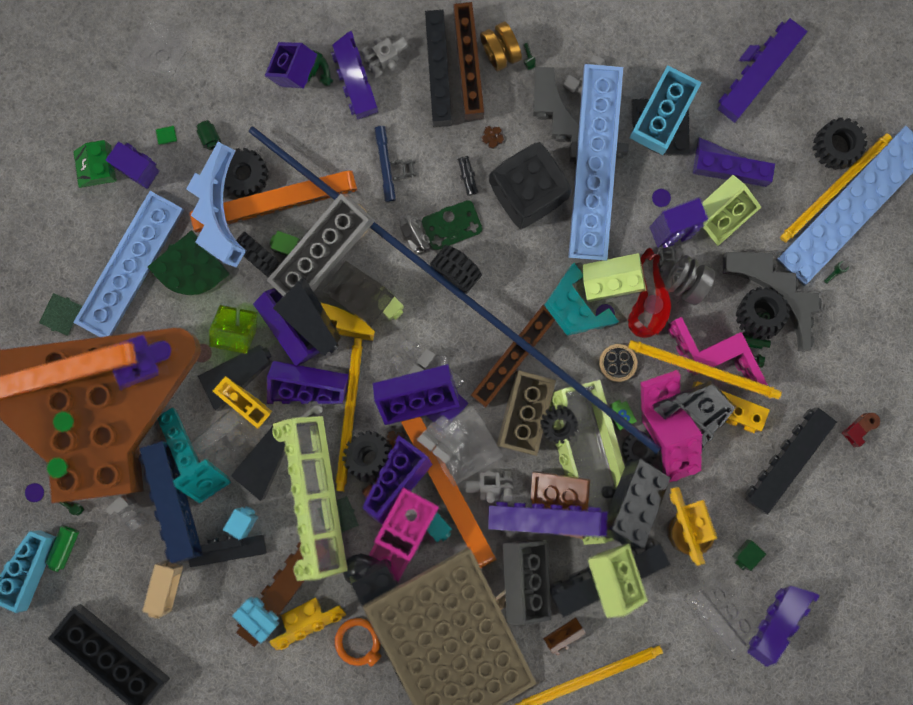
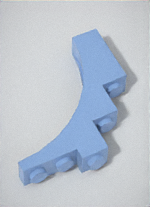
[186,142,246,267]

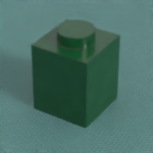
[732,539,766,571]

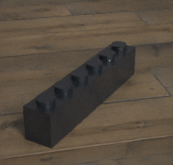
[425,10,452,127]
[745,408,837,515]

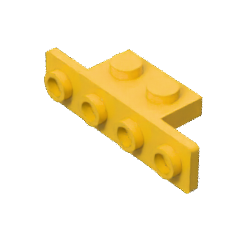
[670,487,717,566]
[269,597,346,650]

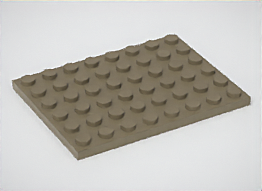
[362,547,537,705]

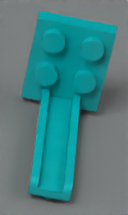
[157,407,232,504]

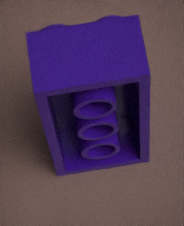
[650,197,709,249]
[373,364,460,425]

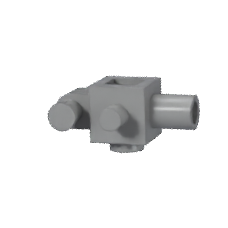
[359,37,408,78]
[465,470,514,503]

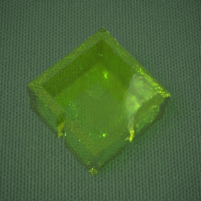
[209,305,258,354]

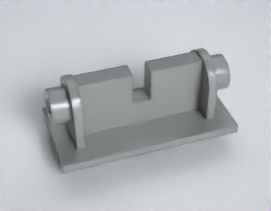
[400,215,431,255]

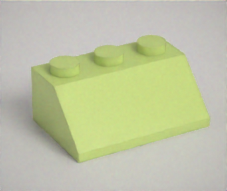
[702,175,761,246]
[583,253,646,302]
[588,544,648,617]

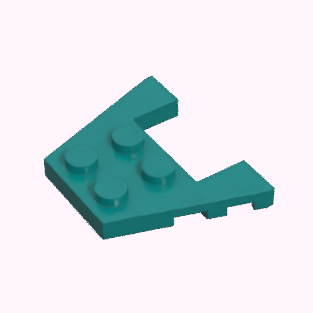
[544,263,619,336]

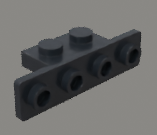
[189,535,267,567]

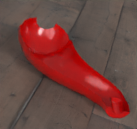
[628,247,671,338]

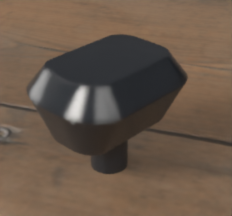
[602,486,616,498]

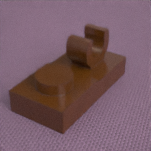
[543,617,586,656]

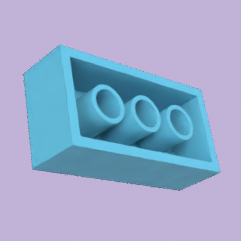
[629,65,702,155]

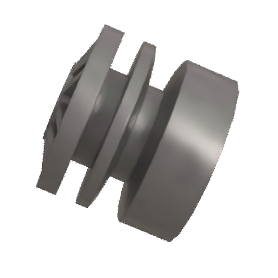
[665,255,715,306]

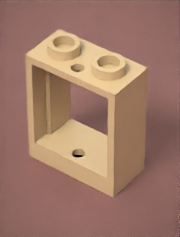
[142,561,183,618]

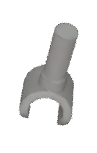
[302,401,323,417]

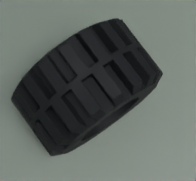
[813,117,867,170]
[430,245,482,294]
[736,287,790,340]

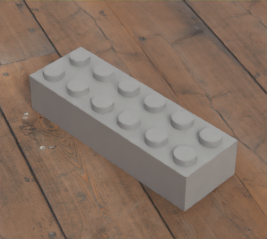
[267,194,375,296]

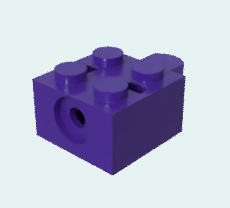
[110,334,171,390]

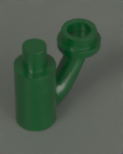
[307,50,333,86]
[742,332,771,368]

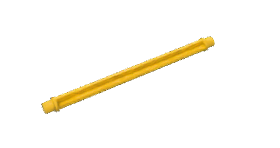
[780,133,892,243]
[335,338,363,492]
[628,340,782,399]
[515,645,663,705]

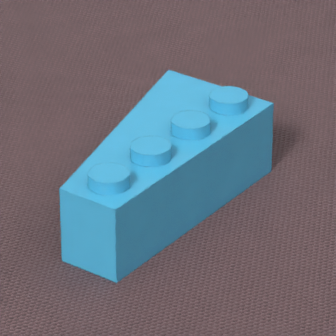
[0,530,56,613]

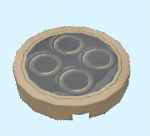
[599,344,638,382]

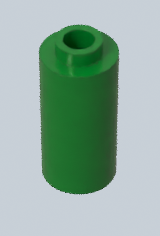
[45,525,80,572]

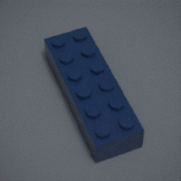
[139,441,203,563]

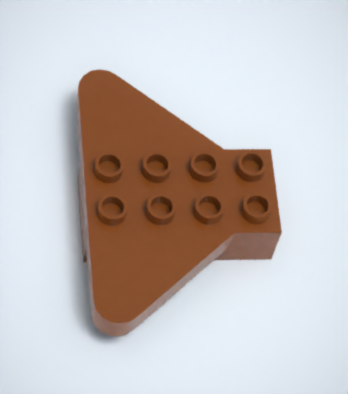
[0,328,201,503]

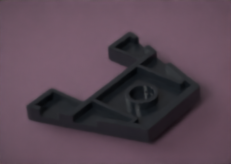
[652,381,735,452]

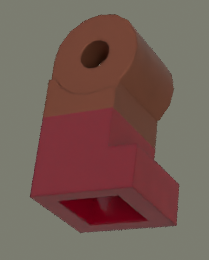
[842,413,880,447]

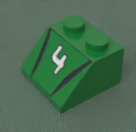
[73,140,116,188]

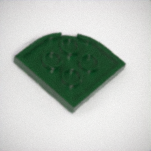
[147,230,230,295]

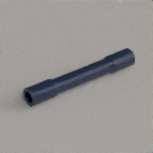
[374,126,396,202]

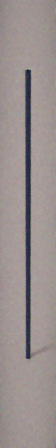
[248,126,661,454]

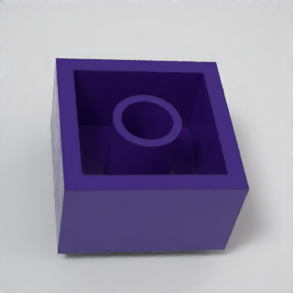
[265,42,318,89]
[106,141,160,189]

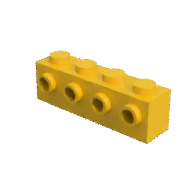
[692,381,770,434]

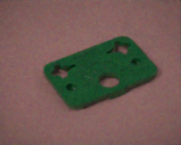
[422,200,482,250]

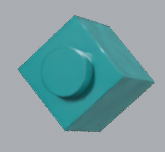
[427,511,452,542]

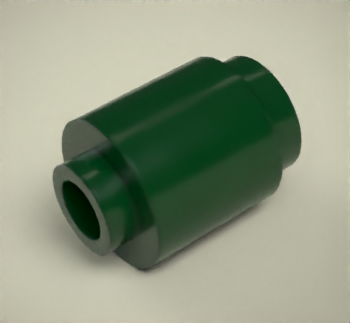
[196,120,221,150]

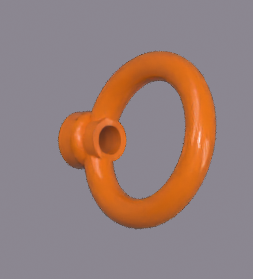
[335,618,382,667]

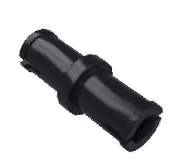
[457,156,479,196]

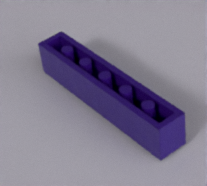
[717,18,808,123]
[488,502,607,537]

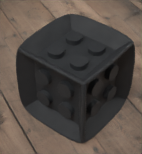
[489,142,571,229]

